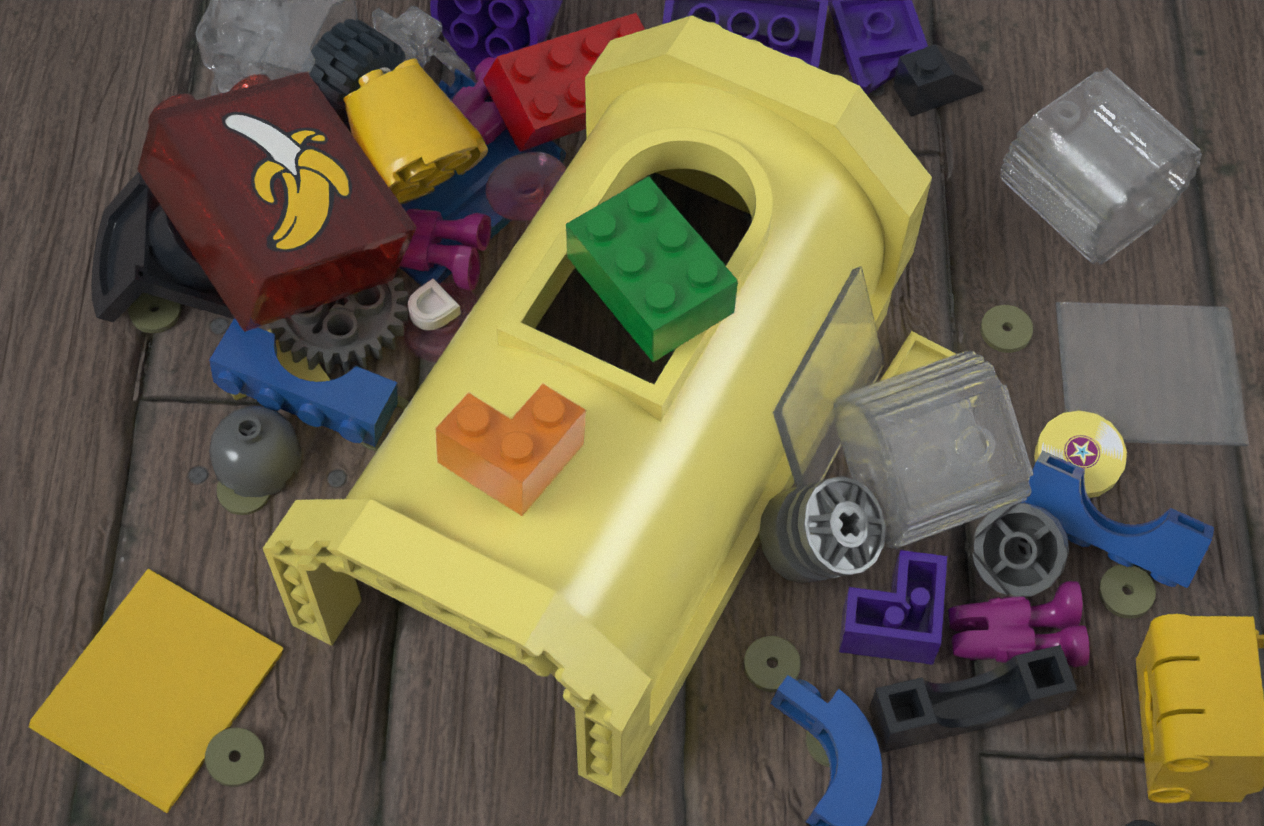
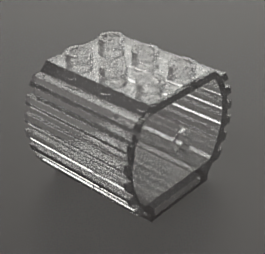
[1001,68,1202,265]
[832,350,1034,549]

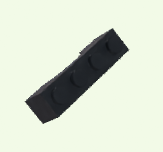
[869,645,1077,753]

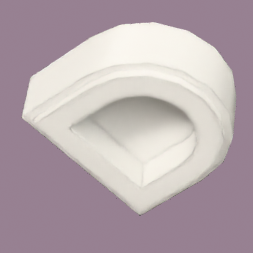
[408,279,461,330]

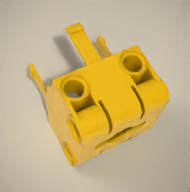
[1135,614,1264,803]

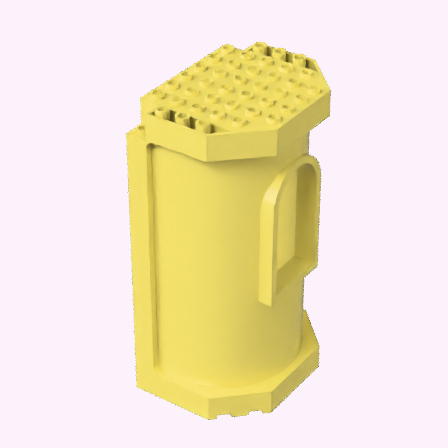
[263,16,932,797]

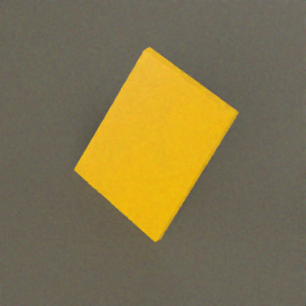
[29,568,284,813]

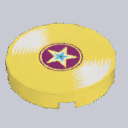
[1034,410,1127,498]

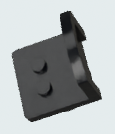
[91,170,261,323]

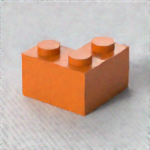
[436,384,586,516]

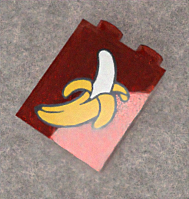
[137,71,417,332]

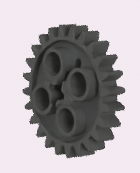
[266,245,409,374]

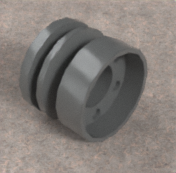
[759,476,886,584]

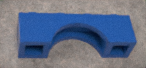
[209,318,398,447]
[1017,450,1214,588]

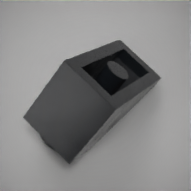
[893,44,984,117]

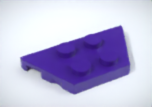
[828,0,928,95]

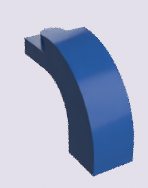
[770,675,882,826]

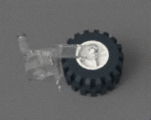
[298,6,471,135]

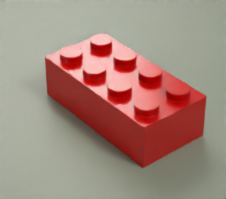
[483,13,645,152]

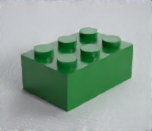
[566,176,738,362]

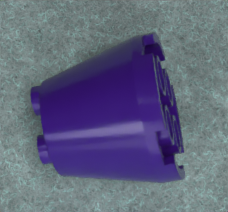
[430,0,563,72]

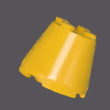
[343,58,488,209]

